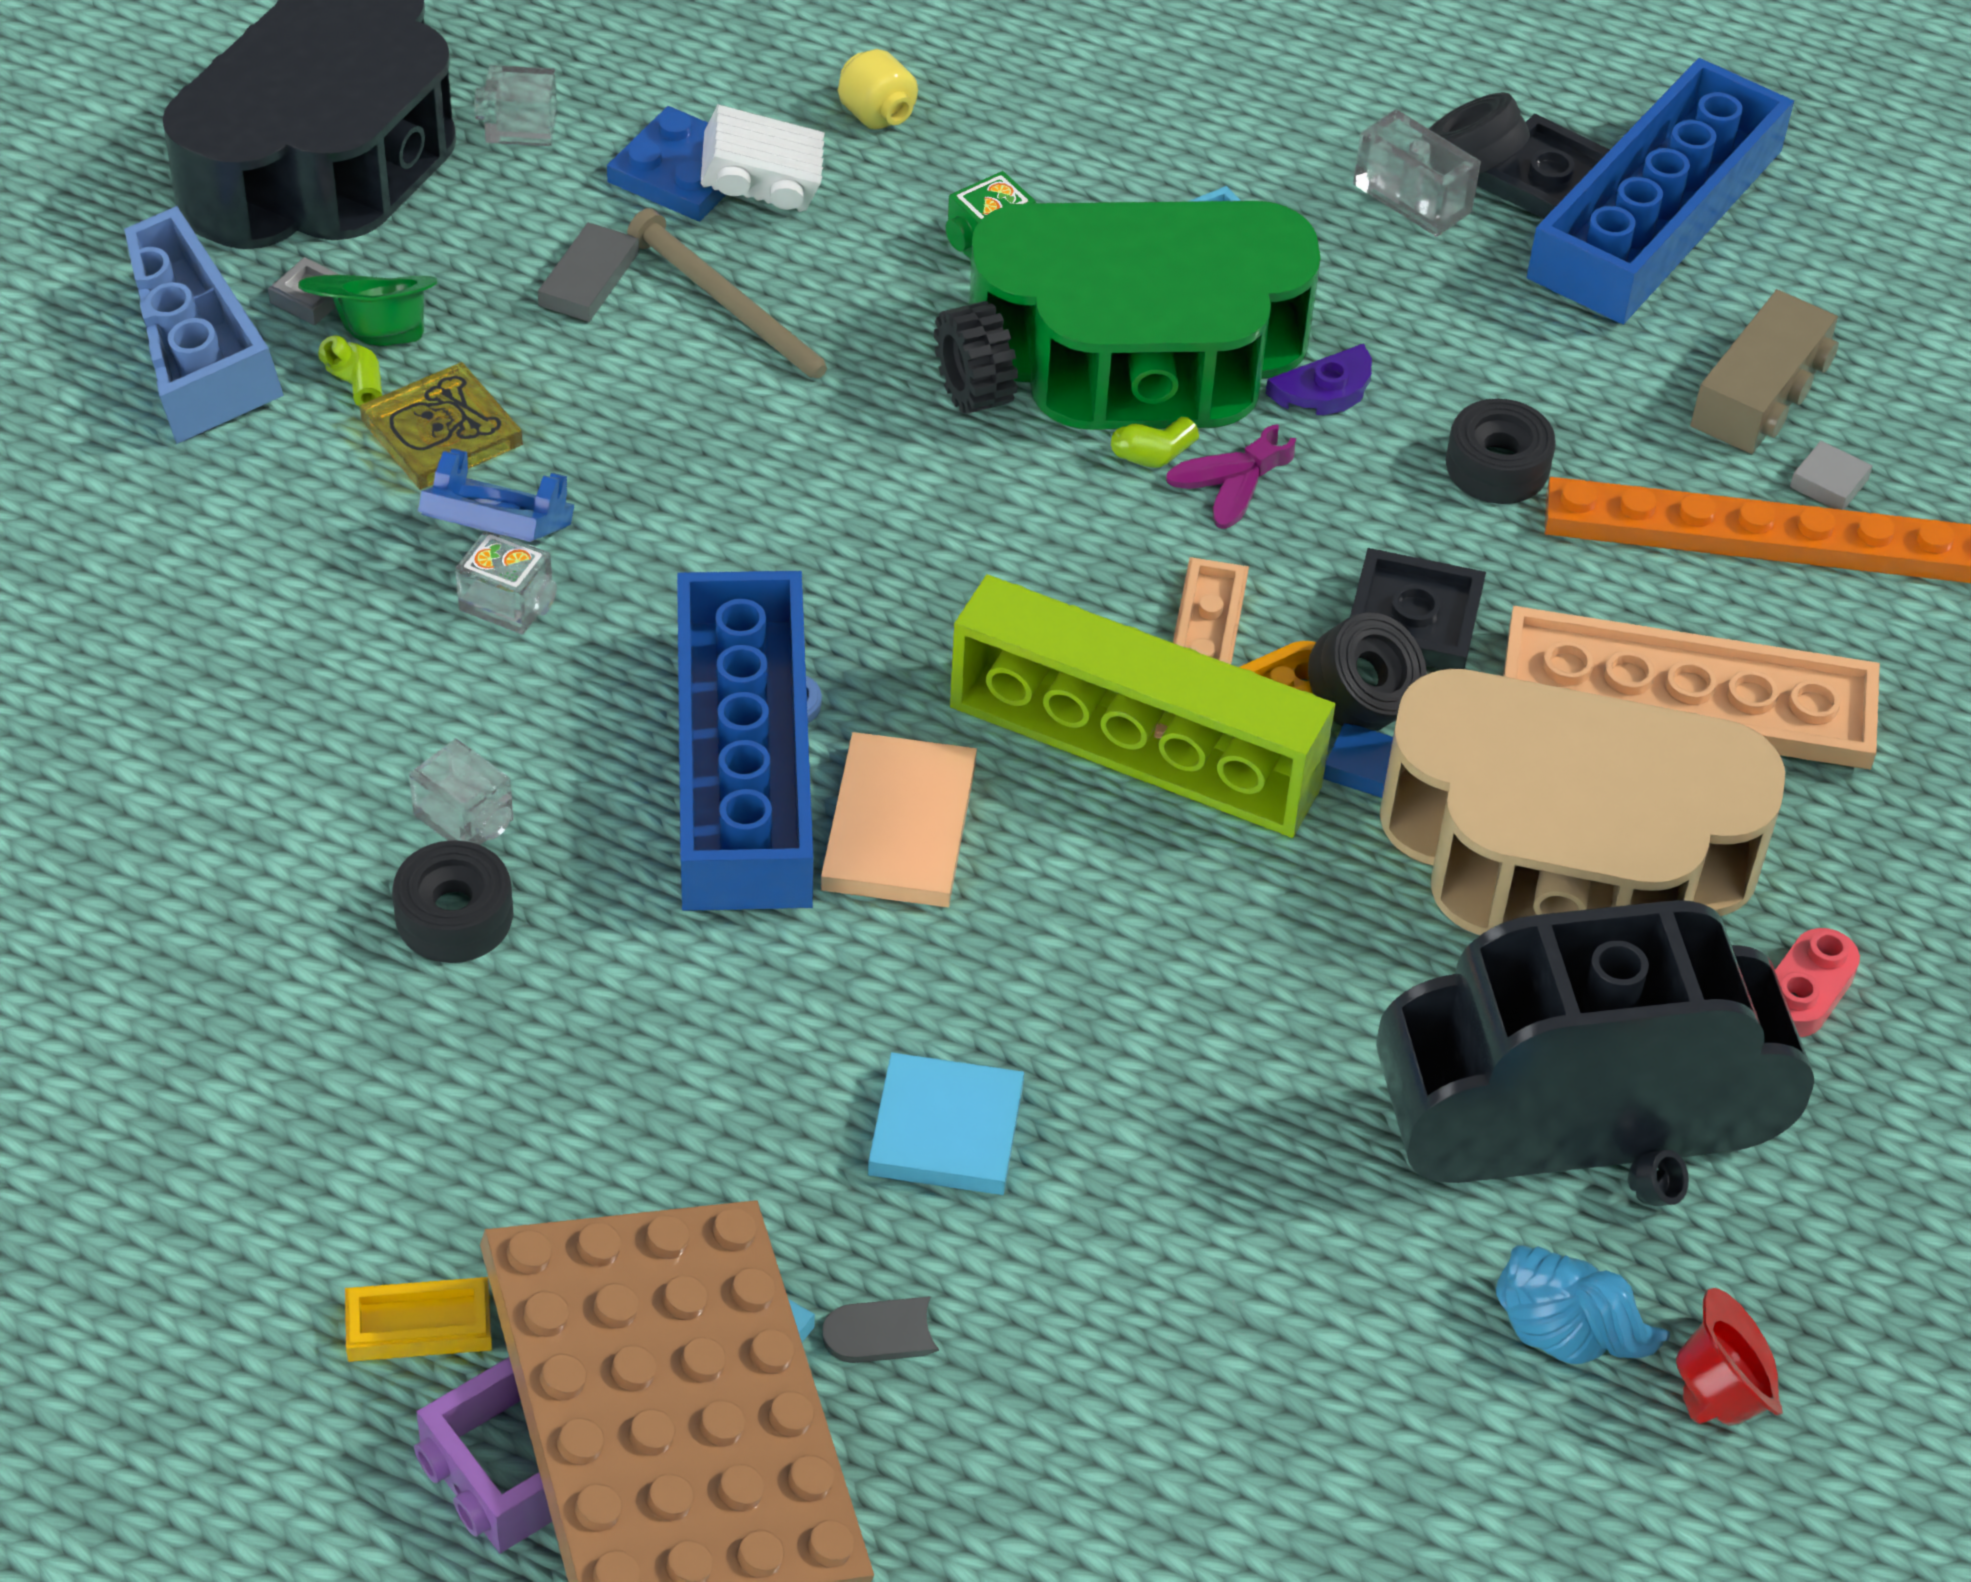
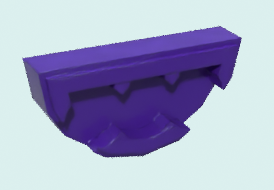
[1265,343,1372,416]

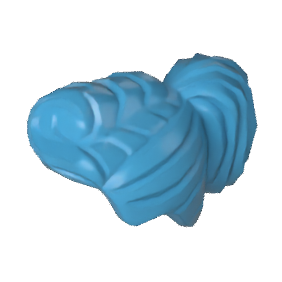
[1496,1245,1670,1364]

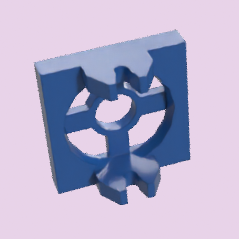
[418,448,575,542]

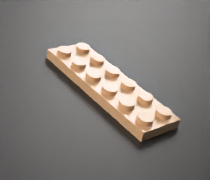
[1503,606,1880,770]

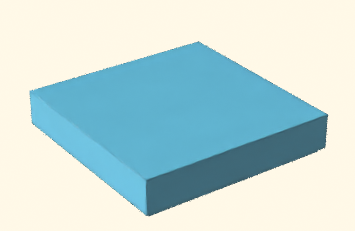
[868,1052,1024,1195]

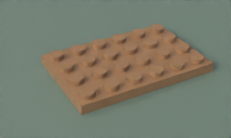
[480,1200,874,1582]

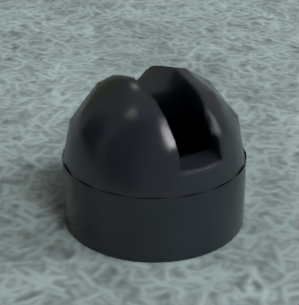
[1627,1150,1689,1206]

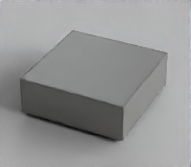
[268,257,340,325]
[1790,441,1873,510]

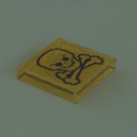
[360,362,523,490]

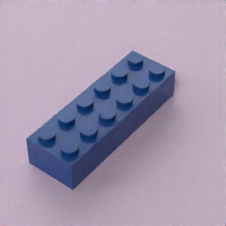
[1526,58,1794,325]
[677,571,813,911]

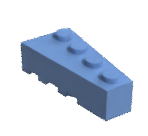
[124,206,284,444]

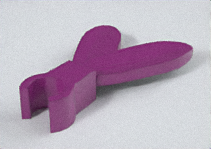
[1166,424,1296,529]

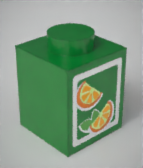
[945,171,1036,260]

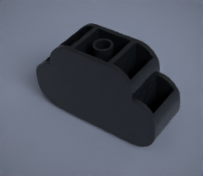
[163,0,456,249]
[1376,900,1814,1183]

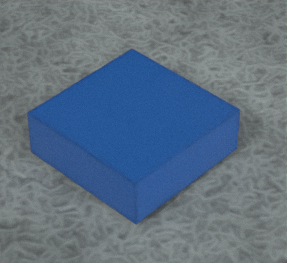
[1323,723,1393,798]

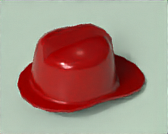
[1676,1287,1783,1426]

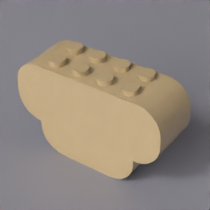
[1380,669,1785,935]

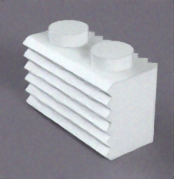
[701,104,825,212]

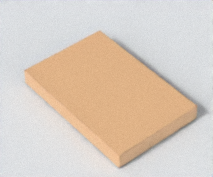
[821,732,977,908]

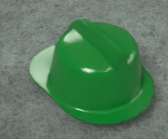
[298,275,437,346]

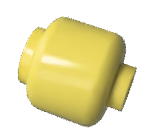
[838,49,918,129]

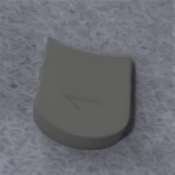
[823,1296,939,1363]

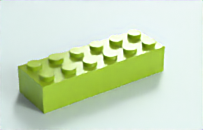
[950,574,1336,838]

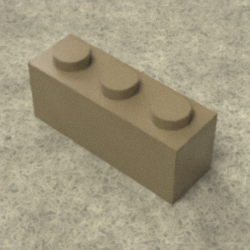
[1690,289,1839,454]

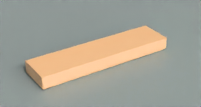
[1154,557,1249,738]

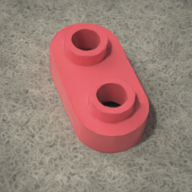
[1775,928,1860,1037]

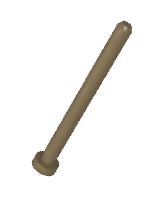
[627,208,827,378]

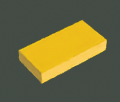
[345,1277,492,1362]

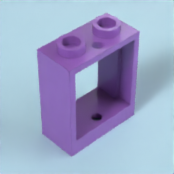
[414,1357,552,1554]

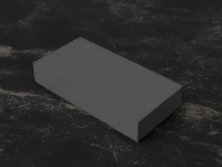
[538,222,639,322]

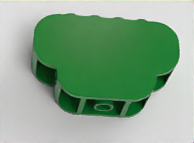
[969,201,1321,430]

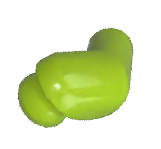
[318,335,383,409]
[1111,417,1199,468]

